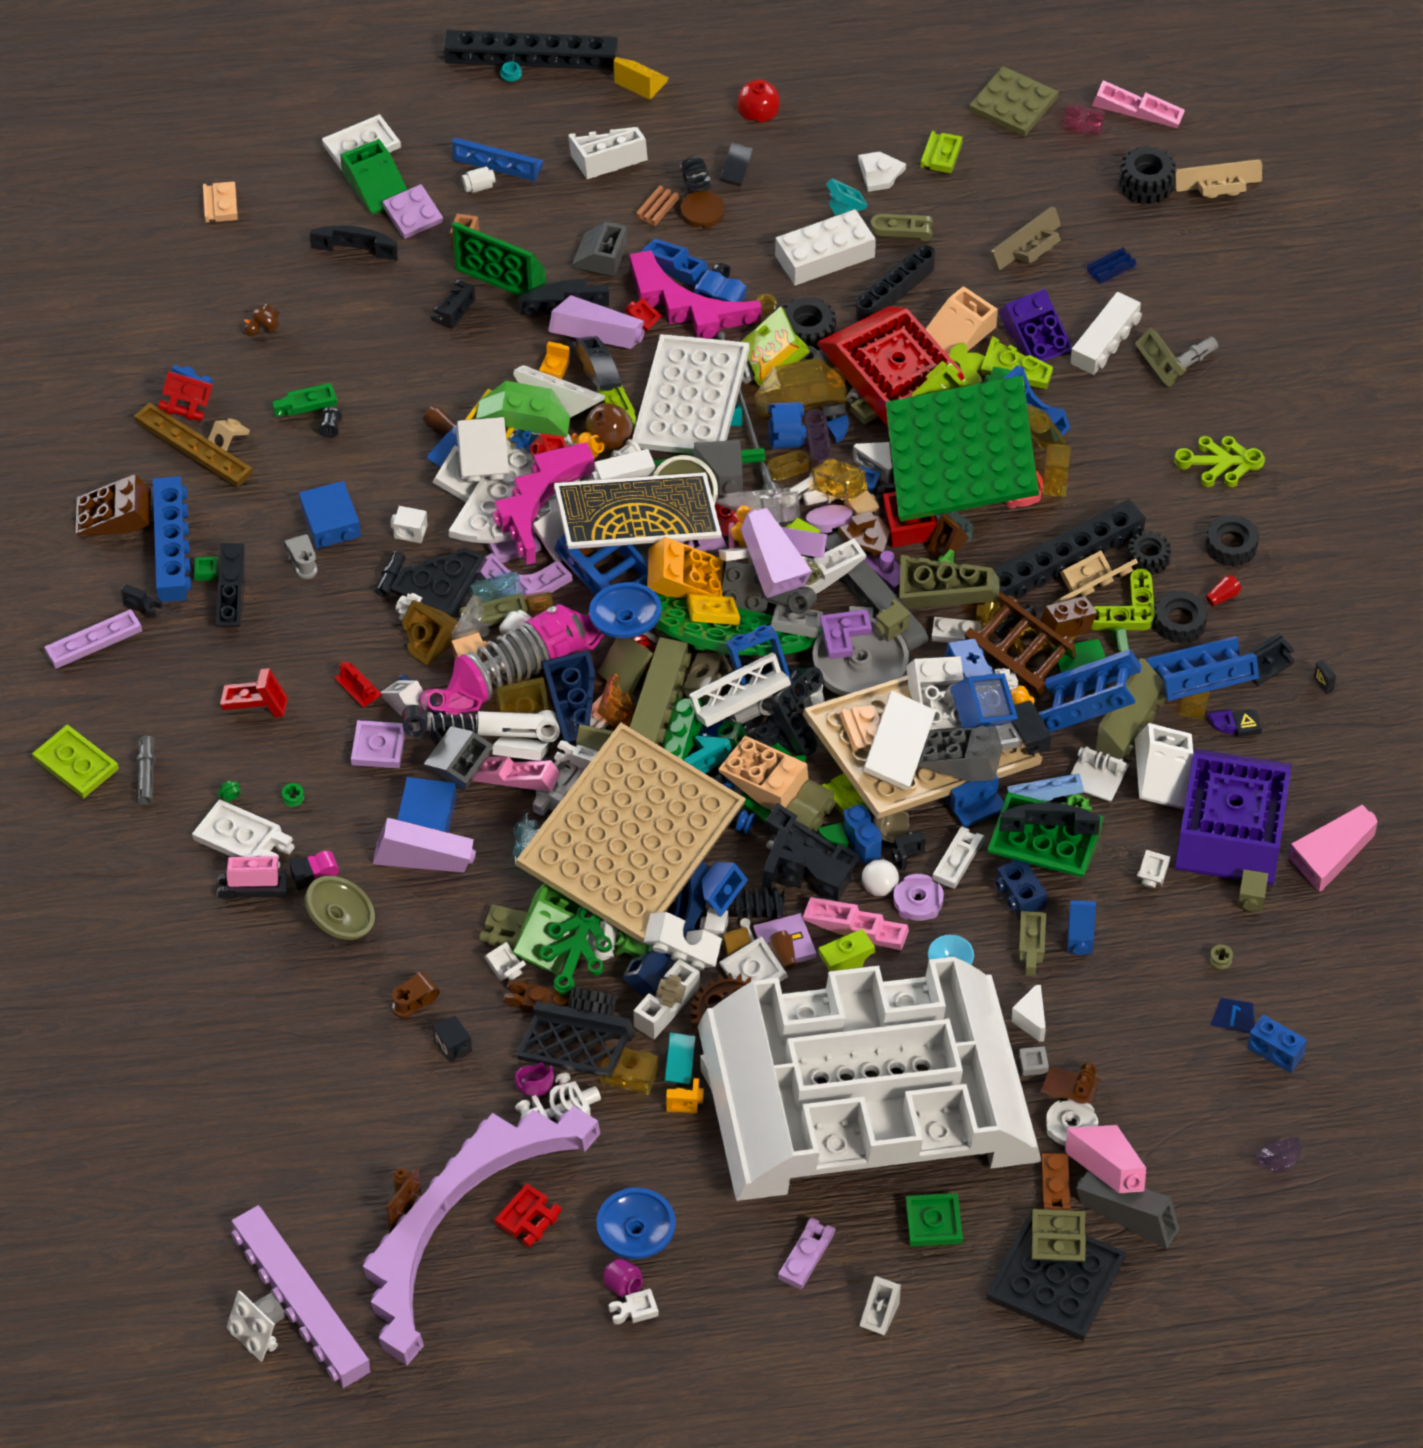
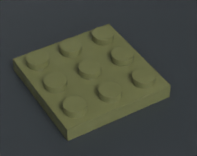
[969,66,1059,137]

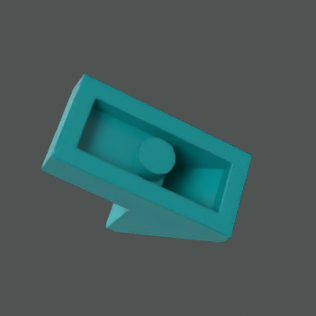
[826,178,868,216]
[684,736,732,774]

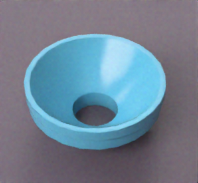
[928,935,974,965]

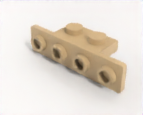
[1175,160,1262,198]
[1052,551,1138,604]

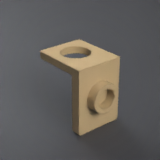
[208,418,250,451]

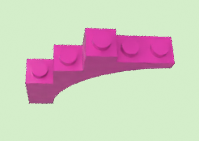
[630,251,761,339]
[492,442,594,565]

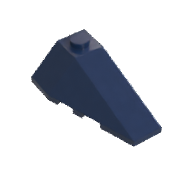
[542,650,595,744]

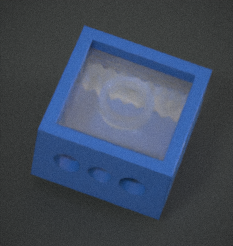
[951,673,1018,729]

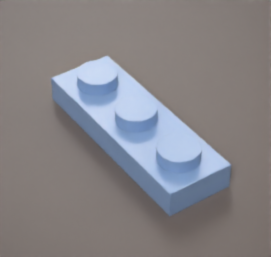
[1007,773,1084,801]

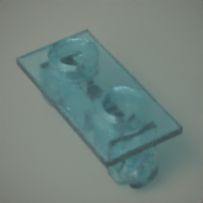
[471,571,523,604]
[513,814,540,867]

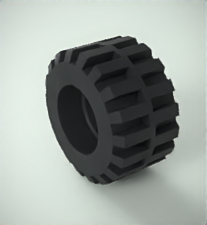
[1119,146,1176,204]
[783,296,836,350]

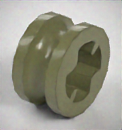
[806,561,823,585]
[1210,945,1233,970]

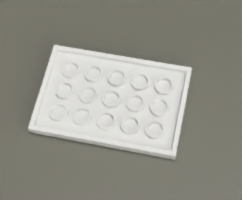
[632,334,750,454]

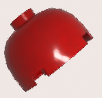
[737,80,780,122]

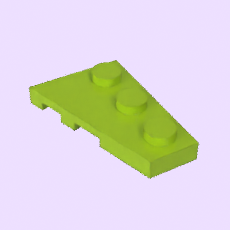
[981,336,1053,389]

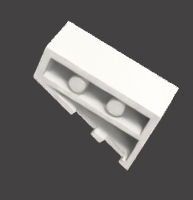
[568,127,648,179]

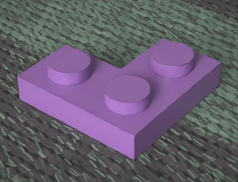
[820,609,872,659]

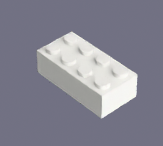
[775,209,876,285]

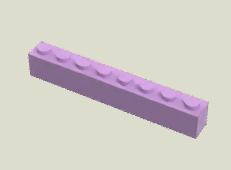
[231,1205,370,1388]

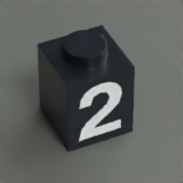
[433,1015,472,1062]

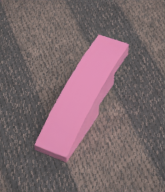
[803,897,909,950]

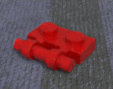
[157,371,213,421]
[494,1183,562,1248]

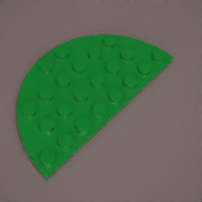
[644,585,822,656]

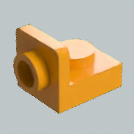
[539,342,570,379]
[666,1079,704,1113]

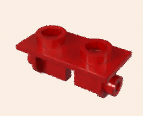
[334,661,382,708]

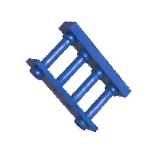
[554,534,648,596]
[1146,636,1259,701]
[1039,649,1142,733]

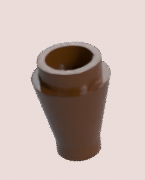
[423,406,456,434]
[769,930,797,970]

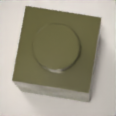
[1238,870,1268,912]

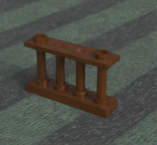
[964,592,1076,698]

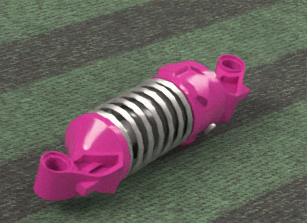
[419,604,607,715]

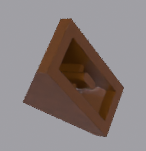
[927,513,969,559]

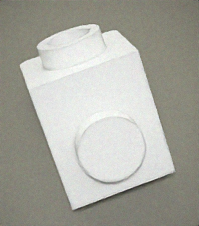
[1137,850,1171,888]
[484,942,526,982]

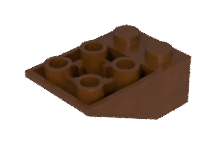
[76,474,151,535]

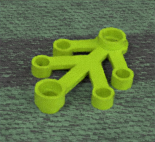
[1174,436,1265,488]

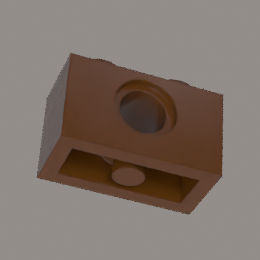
[1040,596,1097,638]

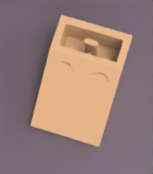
[926,286,998,356]
[719,736,809,810]

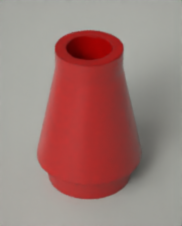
[1205,575,1242,607]

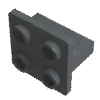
[722,560,768,614]

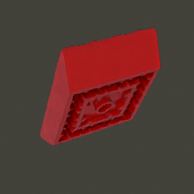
[817,306,964,428]

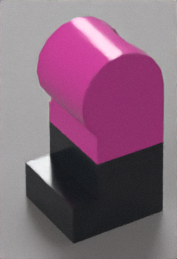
[288,851,339,890]

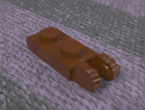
[503,980,571,1012]

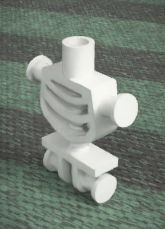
[515,1073,601,1122]

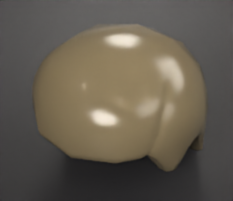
[873,811,909,843]

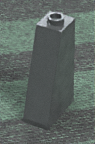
[1077,1170,1180,1249]

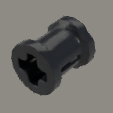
[318,407,342,438]

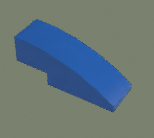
[641,239,709,287]

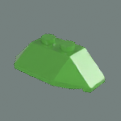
[476,381,570,438]

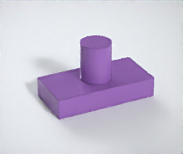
[864,551,901,593]

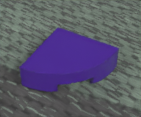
[1207,710,1237,734]

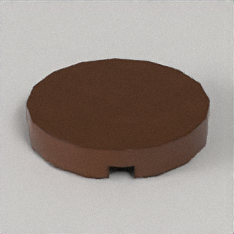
[680,191,725,228]

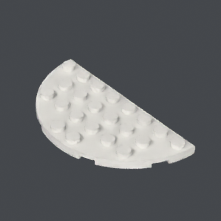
[449,429,581,543]

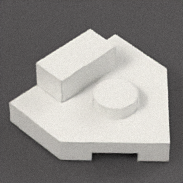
[858,152,906,192]

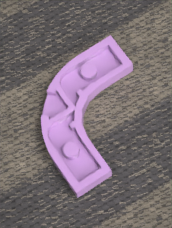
[479,553,572,599]

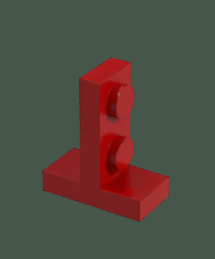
[220,668,288,718]

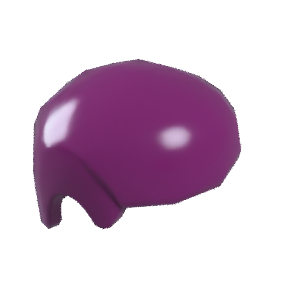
[515,1062,554,1097]

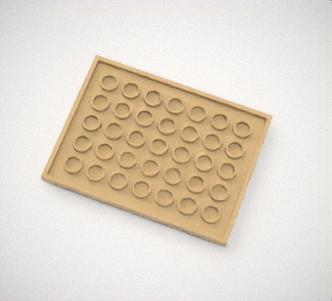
[803,676,1042,819]
[515,723,746,943]

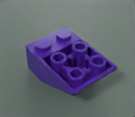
[998,289,1073,362]

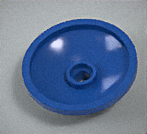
[589,582,662,638]
[597,1188,676,1259]

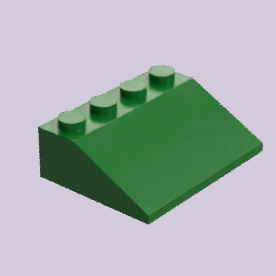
[452,222,546,296]
[988,792,1103,878]

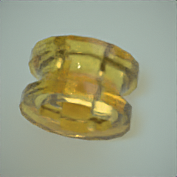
[756,294,776,315]

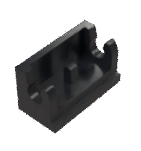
[431,280,476,329]
[1242,632,1294,686]
[1012,700,1051,755]

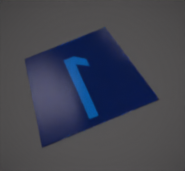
[1211,998,1255,1032]

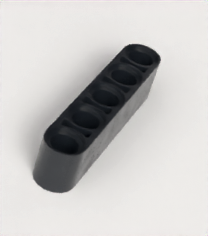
[856,245,935,322]

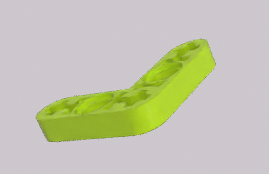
[1091,569,1155,630]

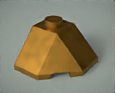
[402,600,462,665]

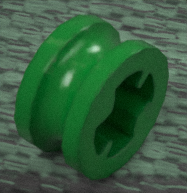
[282,783,304,807]

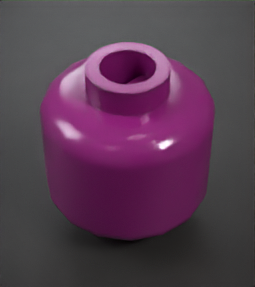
[603,1259,643,1298]

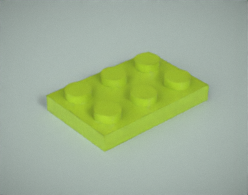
[32,724,119,799]

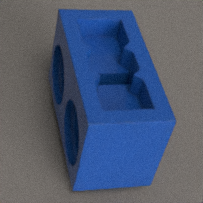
[1247,1015,1307,1073]

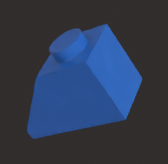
[702,862,748,917]
[1067,900,1096,955]

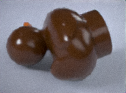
[244,303,280,336]

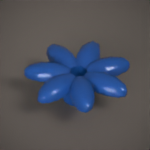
[511,430,539,452]

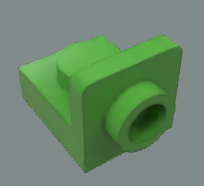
[614,931,652,957]

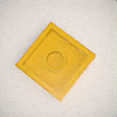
[686,594,740,625]

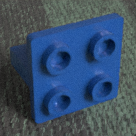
[944,775,1004,827]

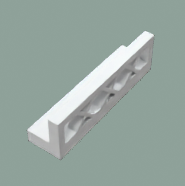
[689,652,791,727]

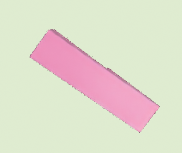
[1092,80,1185,128]
[473,756,561,792]

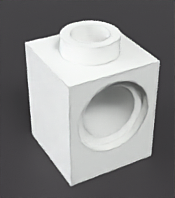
[390,506,428,543]

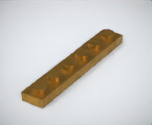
[134,403,253,488]

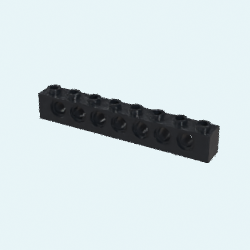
[444,30,618,70]
[983,499,1146,612]

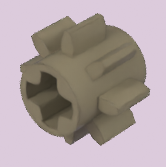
[656,974,686,1008]

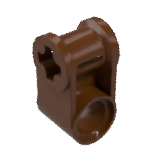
[392,972,440,1018]

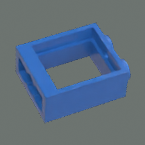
[726,625,791,686]

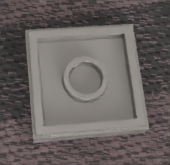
[771,604,823,638]

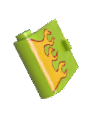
[741,307,810,388]

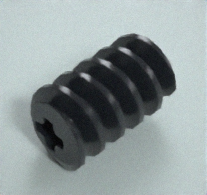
[734,887,785,919]

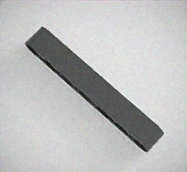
[825,530,928,652]

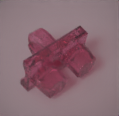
[1063,104,1105,134]

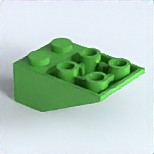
[512,883,586,975]

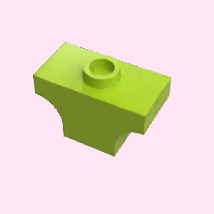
[818,929,875,972]

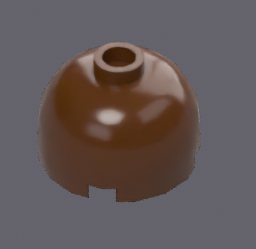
[585,403,633,450]

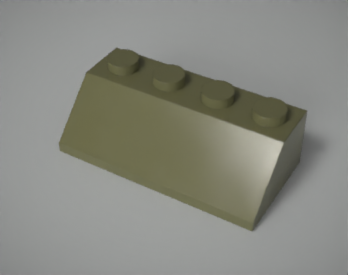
[1096,658,1166,762]

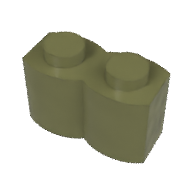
[787,779,836,832]

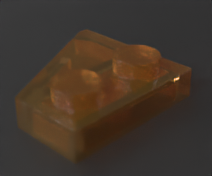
[597,674,636,729]

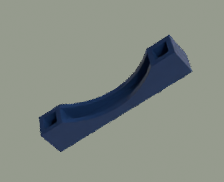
[622,861,710,996]

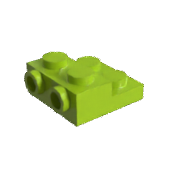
[911,361,971,397]

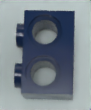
[995,860,1047,919]

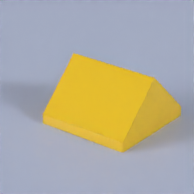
[614,57,669,100]

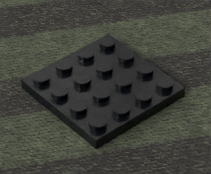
[986,1212,1127,1341]

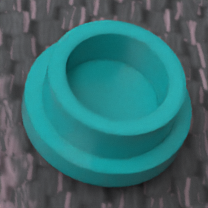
[500,62,522,82]

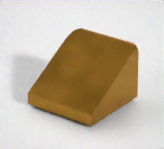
[723,927,750,957]

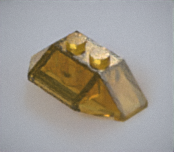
[755,358,848,417]

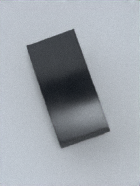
[720,143,753,187]

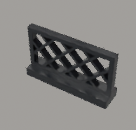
[517,1001,635,1078]

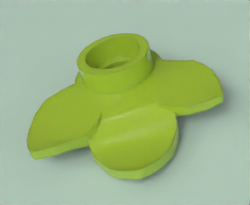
[949,342,985,385]

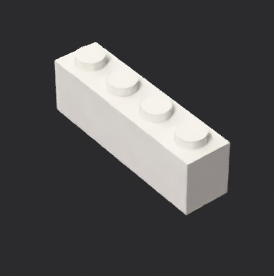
[1070,292,1142,375]

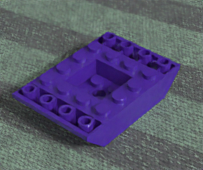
[1175,749,1291,885]

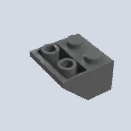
[572,222,628,276]
[424,726,494,792]

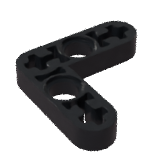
[770,667,823,756]

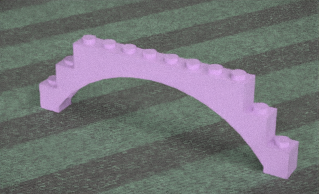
[363,1106,600,1366]

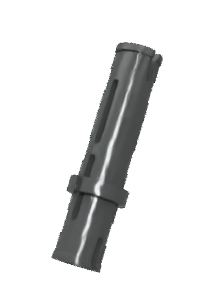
[136,736,156,805]

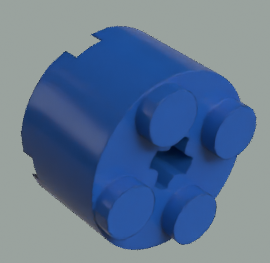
[768,402,806,450]

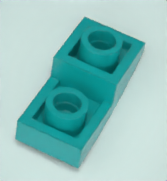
[664,1033,695,1085]

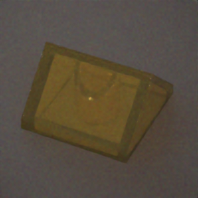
[496,677,550,726]

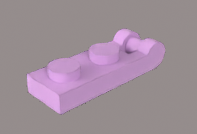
[778,1217,836,1290]

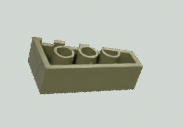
[899,555,1000,609]

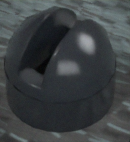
[711,263,731,278]

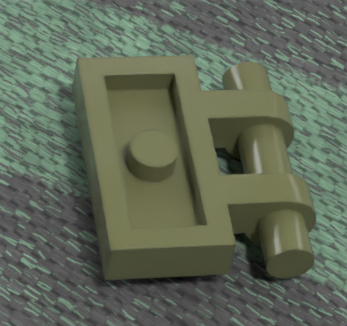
[479,904,527,951]

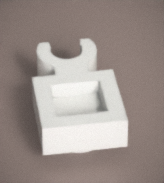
[609,1289,658,1324]

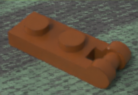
[1041,1154,1071,1211]

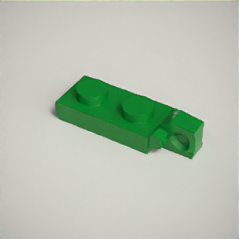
[272,383,338,417]

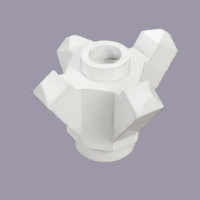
[575,920,618,961]

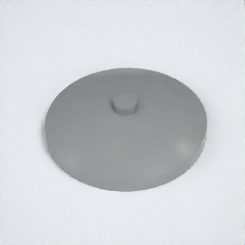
[812,618,909,696]

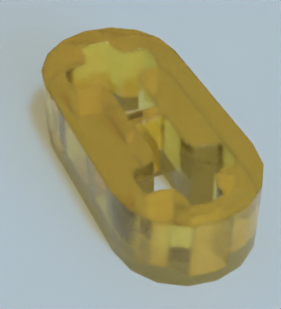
[768,450,810,480]

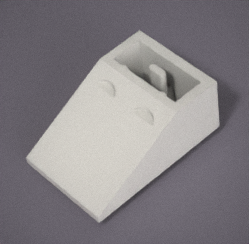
[906,656,963,730]
[1135,723,1193,809]

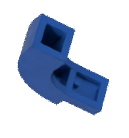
[1003,366,1071,442]

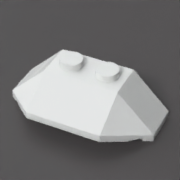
[513,365,605,417]

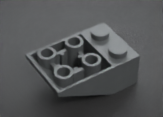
[918,726,1003,782]

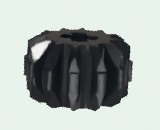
[680,155,711,193]

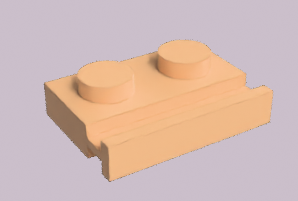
[203,182,238,222]
[840,705,880,752]

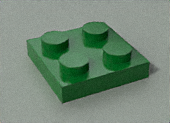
[905,1193,963,1247]

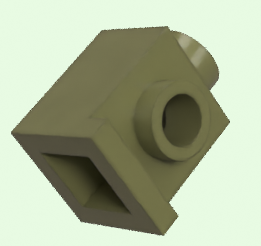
[872,599,911,642]

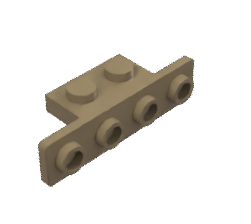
[991,207,1061,270]

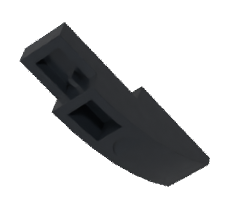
[519,279,609,315]
[568,336,622,391]
[216,543,245,627]

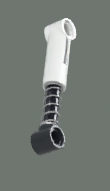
[402,704,560,743]

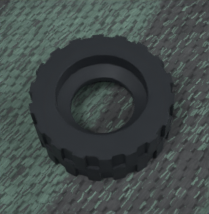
[1206,515,1259,567]
[1154,591,1208,644]

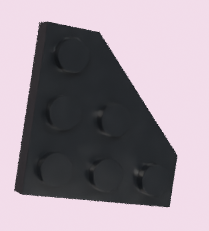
[390,547,487,618]

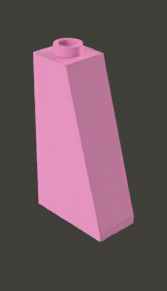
[1289,805,1378,892]
[1065,1125,1146,1193]

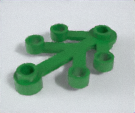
[540,906,612,996]

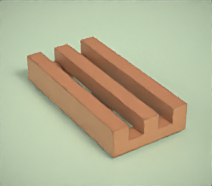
[636,185,678,226]

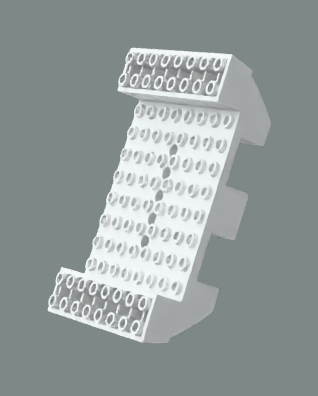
[698,957,1041,1201]

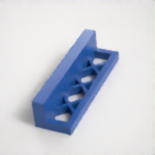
[452,137,543,181]

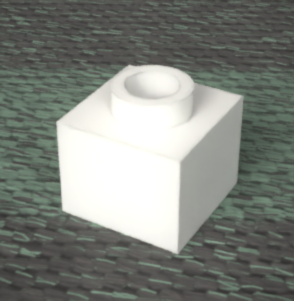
[700,908,728,945]

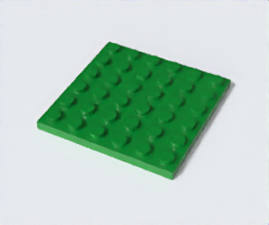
[886,375,1039,522]

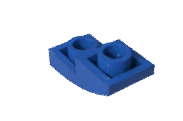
[427,426,458,469]

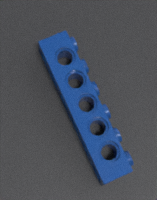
[153,476,191,602]

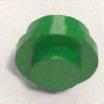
[217,781,241,802]

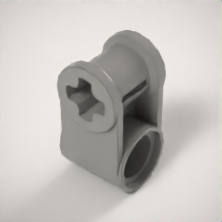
[284,534,318,579]

